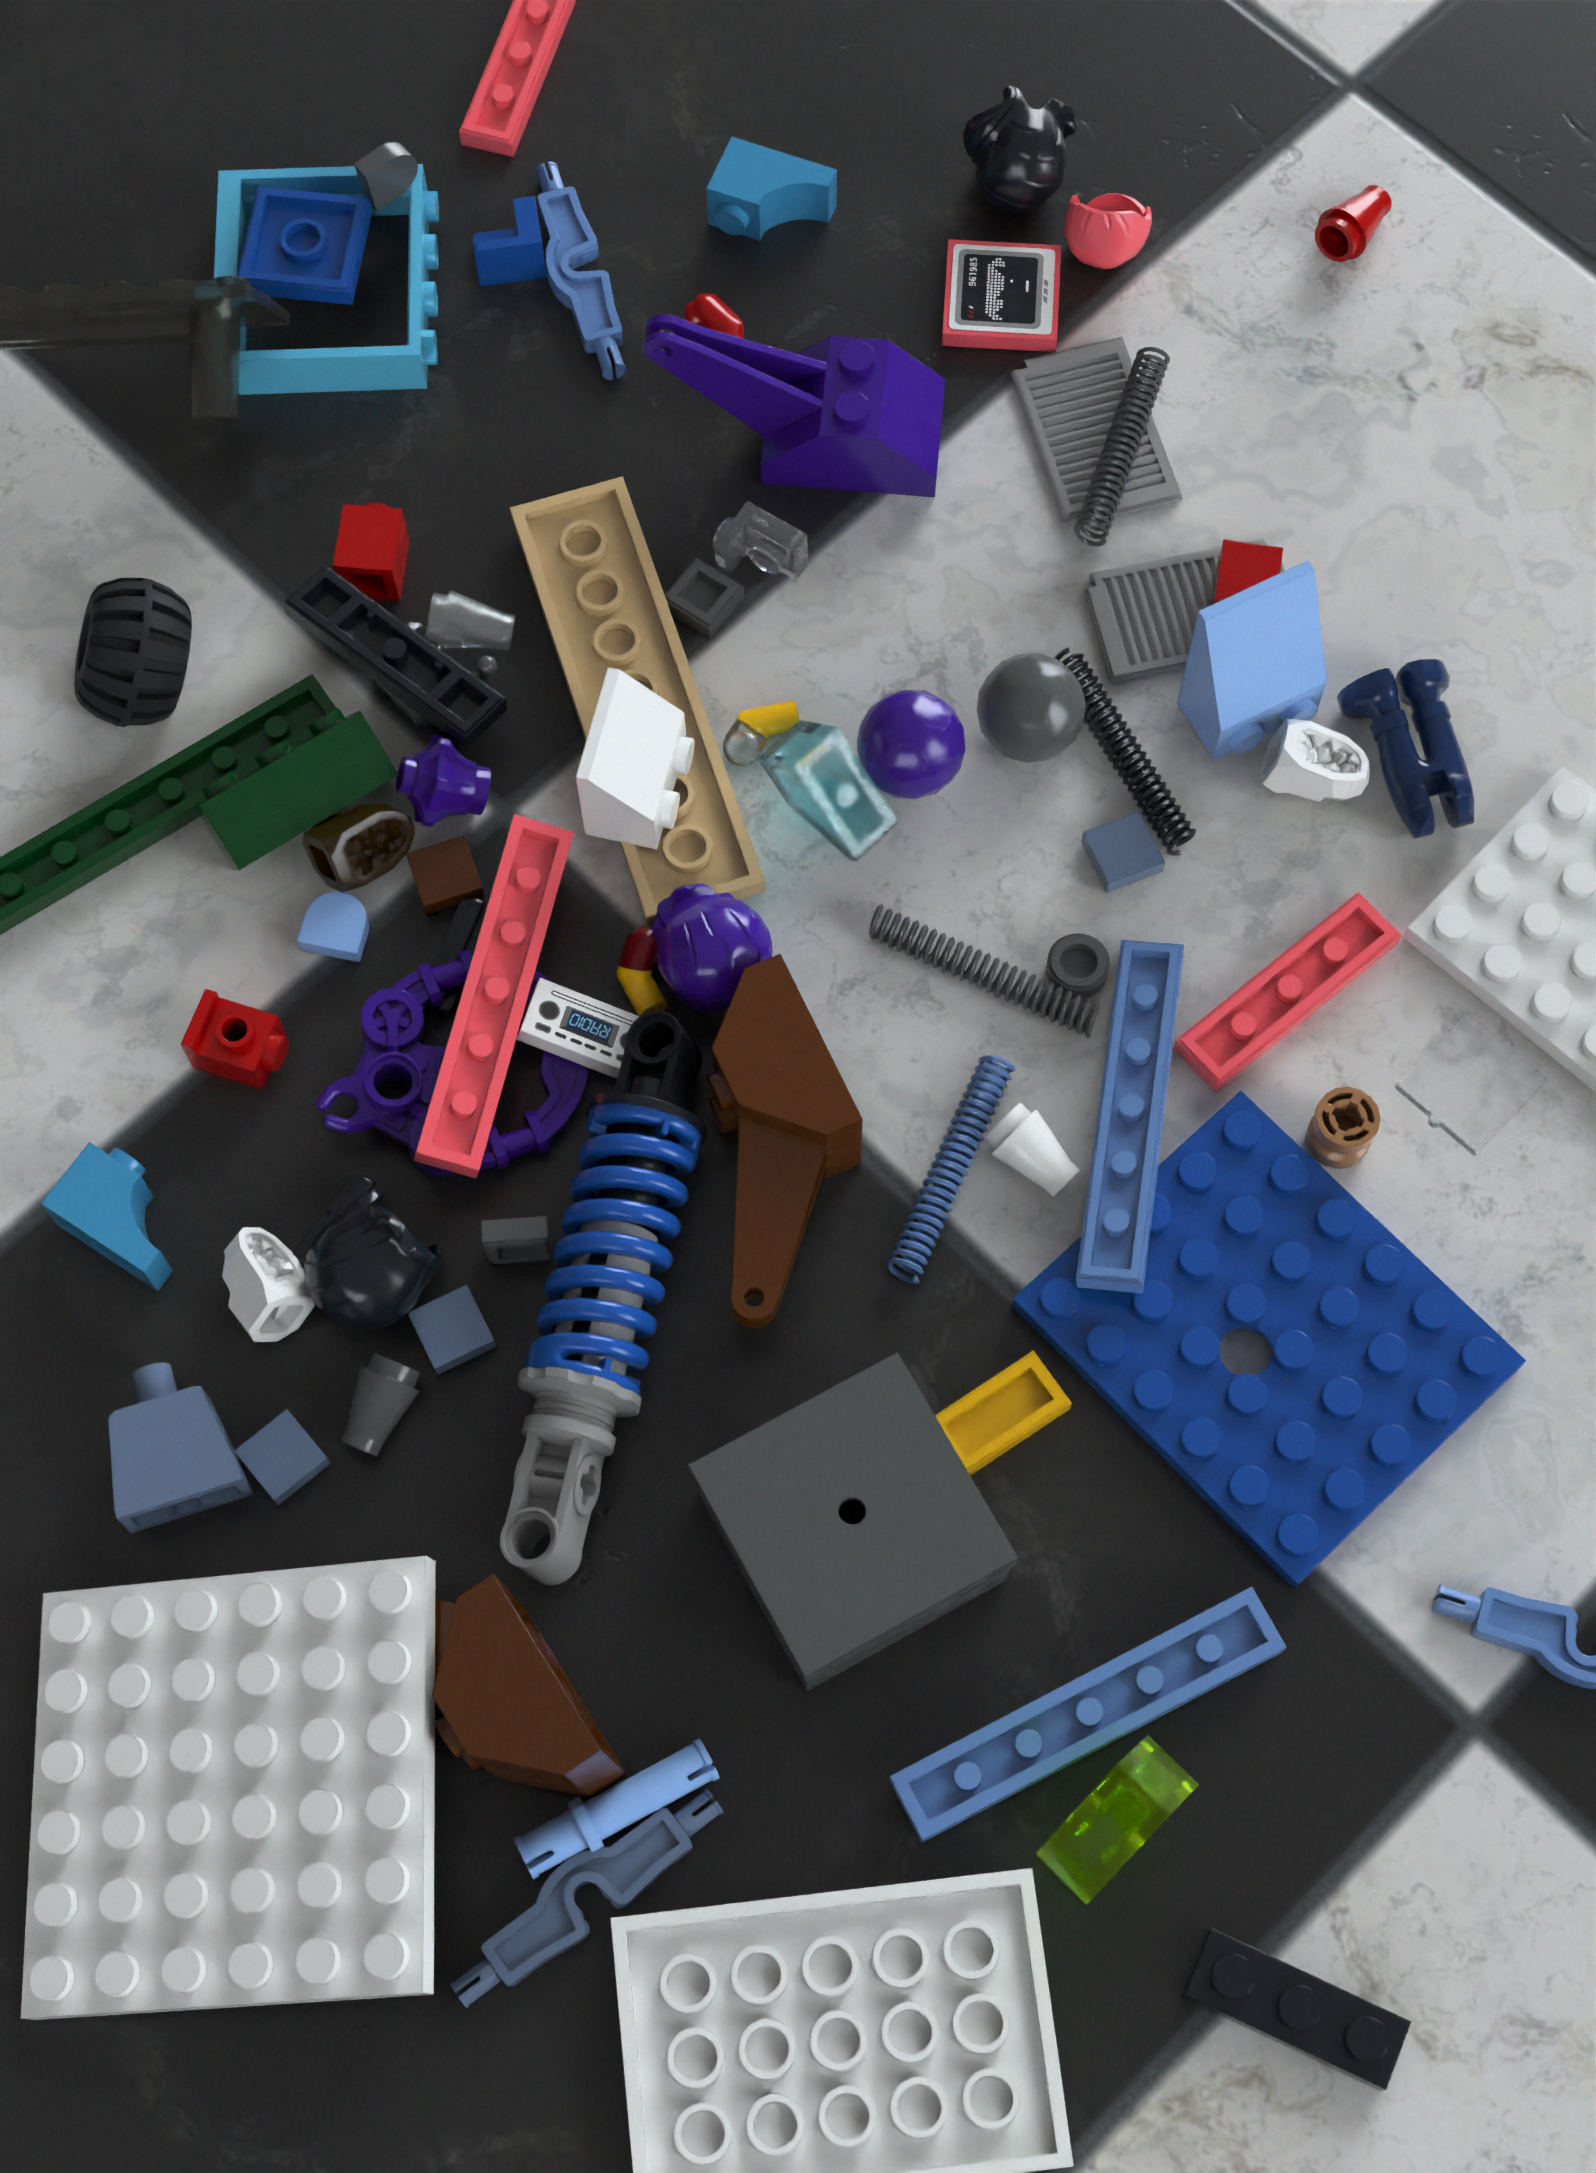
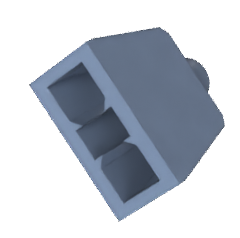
[108,1362,254,1533]

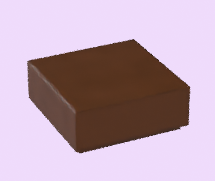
[406,835,485,915]

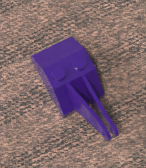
[643,314,945,497]

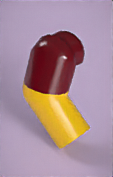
[616,926,668,1016]

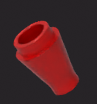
[1315,185,1392,262]

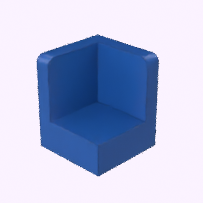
[473,196,547,287]

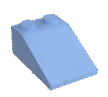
[1177,560,1327,760]

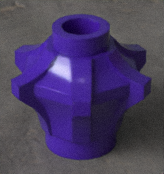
[396,735,491,827]

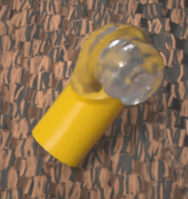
[723,700,800,766]

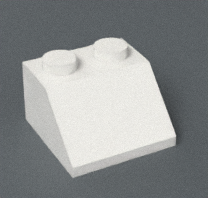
[576,667,695,849]

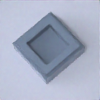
[1081,811,1165,893]
[408,1285,496,1375]
[234,1409,331,1506]

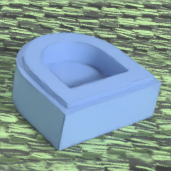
[297,892,369,962]

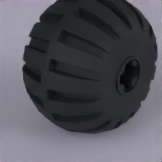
[74,578,192,727]

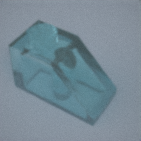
[757,720,899,861]

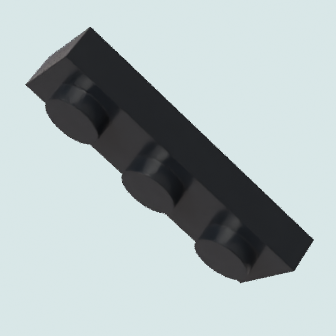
[1182,1928,1412,2091]

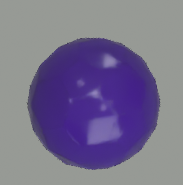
[857,690,966,799]

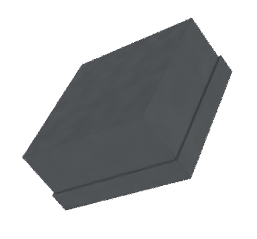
[688,1352,1018,1691]

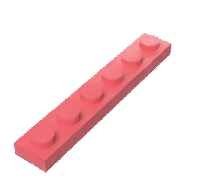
[413,814,574,1179]

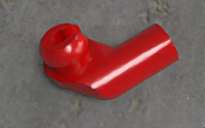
[684,293,744,339]

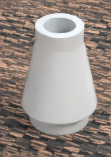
[984,1102,1080,1197]

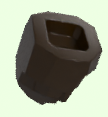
[303,803,415,893]

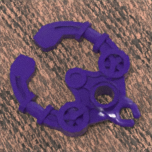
[315,949,589,1177]

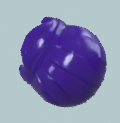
[652,883,773,1012]

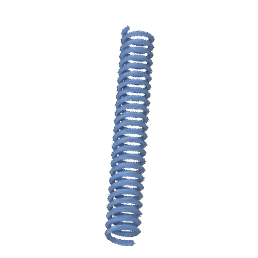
[886,1055,1015,1284]

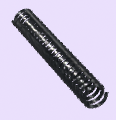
[1055,648,1196,856]

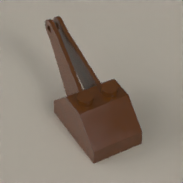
[706,953,863,1329]
[432,1574,627,1798]

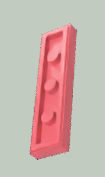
[459,0,576,157]
[1173,892,1402,1093]

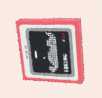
[942,239,1061,352]

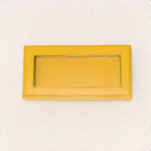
[935,1350,1072,1476]

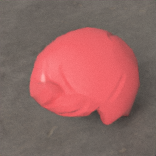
[1063,193,1152,269]

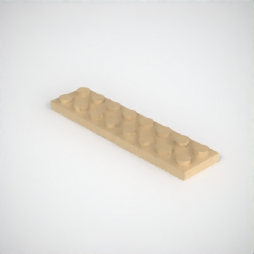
[510,476,766,927]

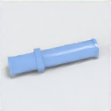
[513,1738,720,1880]

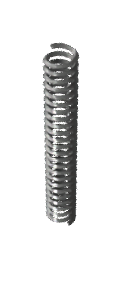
[1074,347,1170,547]
[869,904,1100,1038]

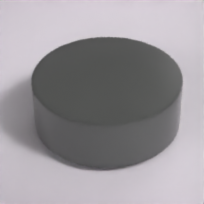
[1046,933,1110,999]

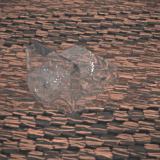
[712,501,808,582]

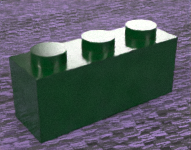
[194,708,399,870]

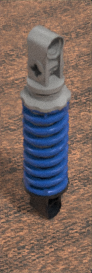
[500,1010,708,1585]

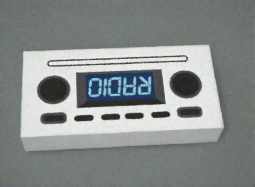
[516,978,640,1079]

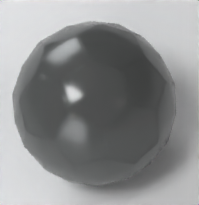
[977,653,1086,763]

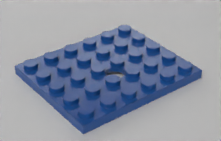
[1011,1091,1526,1589]

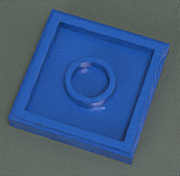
[235,186,373,305]

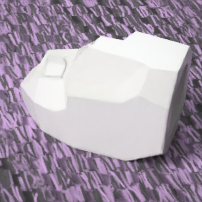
[1257,718,1370,802]
[222,1227,315,1342]

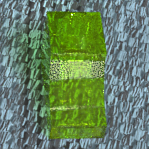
[1036,1735,1199,1905]

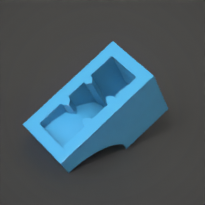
[706,136,837,241]
[41,1142,173,1292]

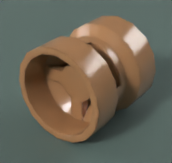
[1306,1087,1381,1169]

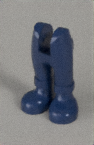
[1337,659,1474,839]

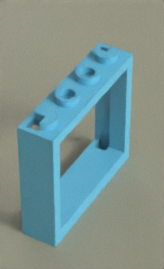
[210,164,439,396]

